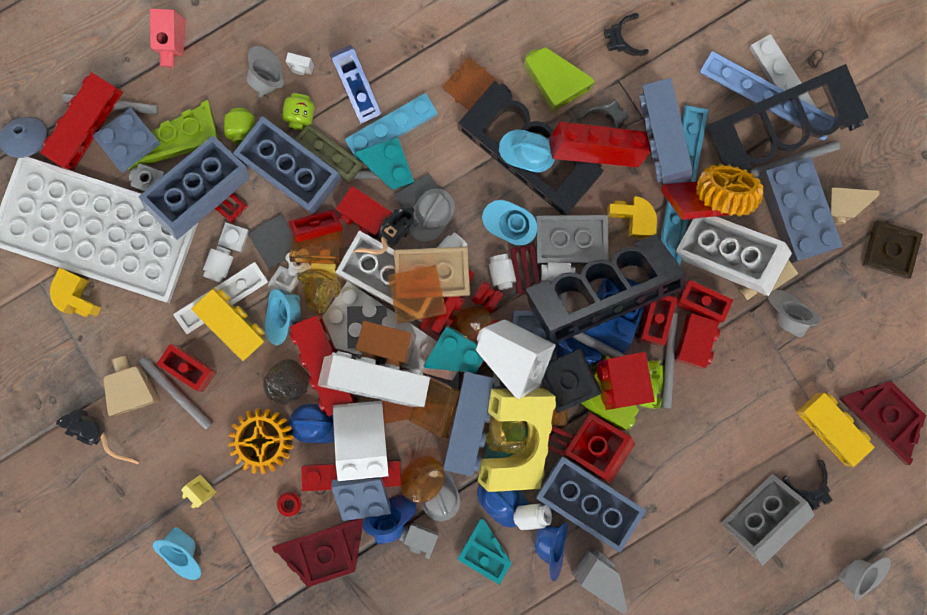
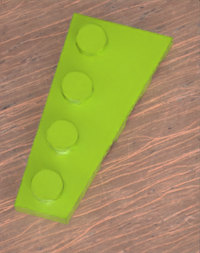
[128,99,219,169]

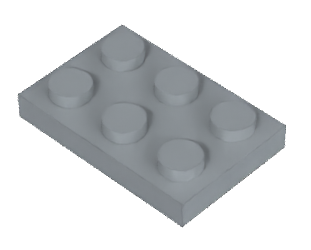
[536,215,609,264]

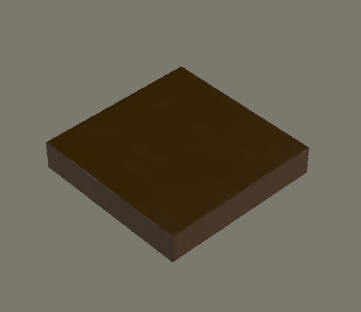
[862,220,923,279]

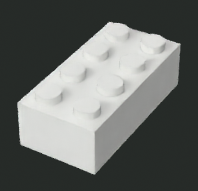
[676,217,792,296]
[335,231,434,322]
[318,351,430,407]

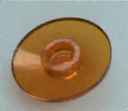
[451,306,492,342]
[401,456,445,503]

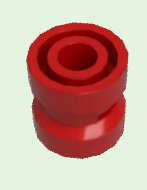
[471,281,504,314]

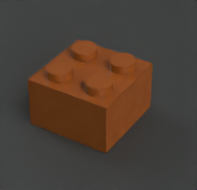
[355,321,416,368]

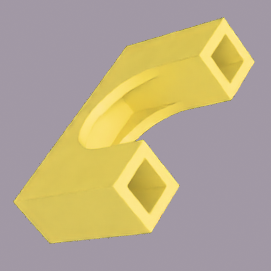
[478,388,556,492]

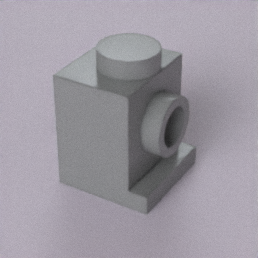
[129,163,166,192]
[400,523,439,559]

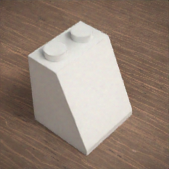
[476,320,556,399]
[333,401,388,481]

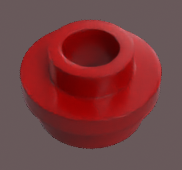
[277,492,302,517]

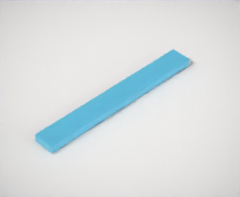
[660,105,708,265]

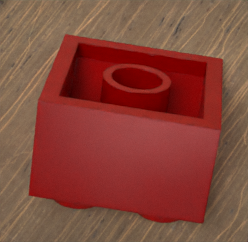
[596,352,655,410]
[564,413,635,485]

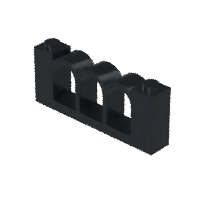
[706,64,869,173]
[458,81,604,215]
[526,234,685,344]

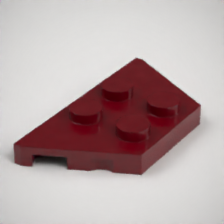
[839,381,926,465]
[272,518,364,587]

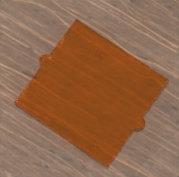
[443,57,498,110]

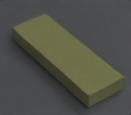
[294,125,364,184]

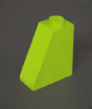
[524,47,595,112]
[581,356,639,431]

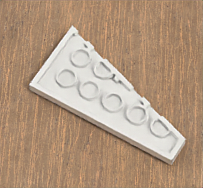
[323,281,459,381]

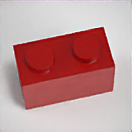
[336,186,392,239]
[676,280,733,323]
[637,296,677,347]
[675,313,721,369]
[156,344,217,392]

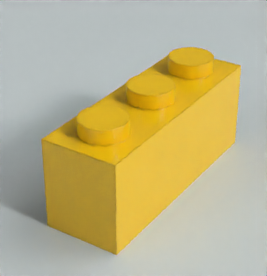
[191,287,265,361]
[796,393,875,467]

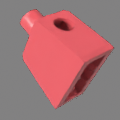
[150,9,186,68]

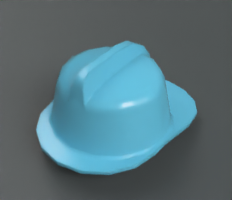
[499,129,555,173]
[482,200,537,245]
[264,289,301,345]
[152,527,201,580]

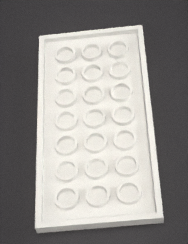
[0,157,198,304]

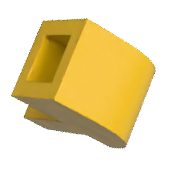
[606,196,657,239]
[50,268,101,317]

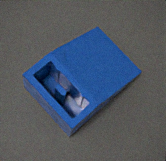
[584,277,644,354]

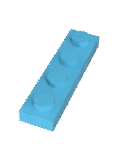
[345,93,438,160]

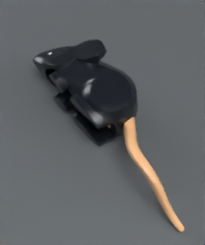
[353,207,415,254]
[55,410,139,464]

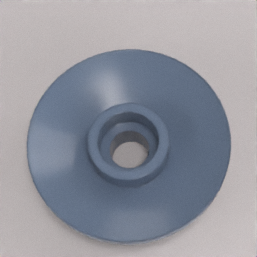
[0,117,48,158]

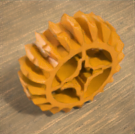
[696,164,764,217]
[228,408,294,474]

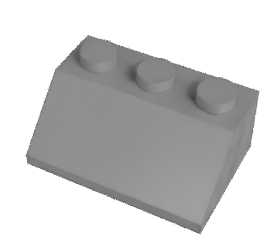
[721,474,815,566]
[572,549,627,615]

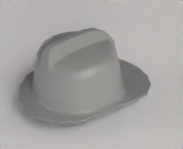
[246,46,284,97]
[409,189,455,242]
[768,289,821,338]
[415,464,460,521]
[839,557,891,601]

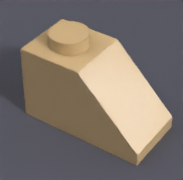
[824,187,879,225]

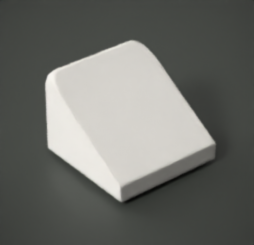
[268,266,301,295]

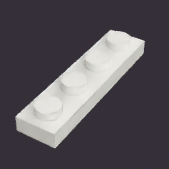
[749,34,817,108]
[173,262,268,334]

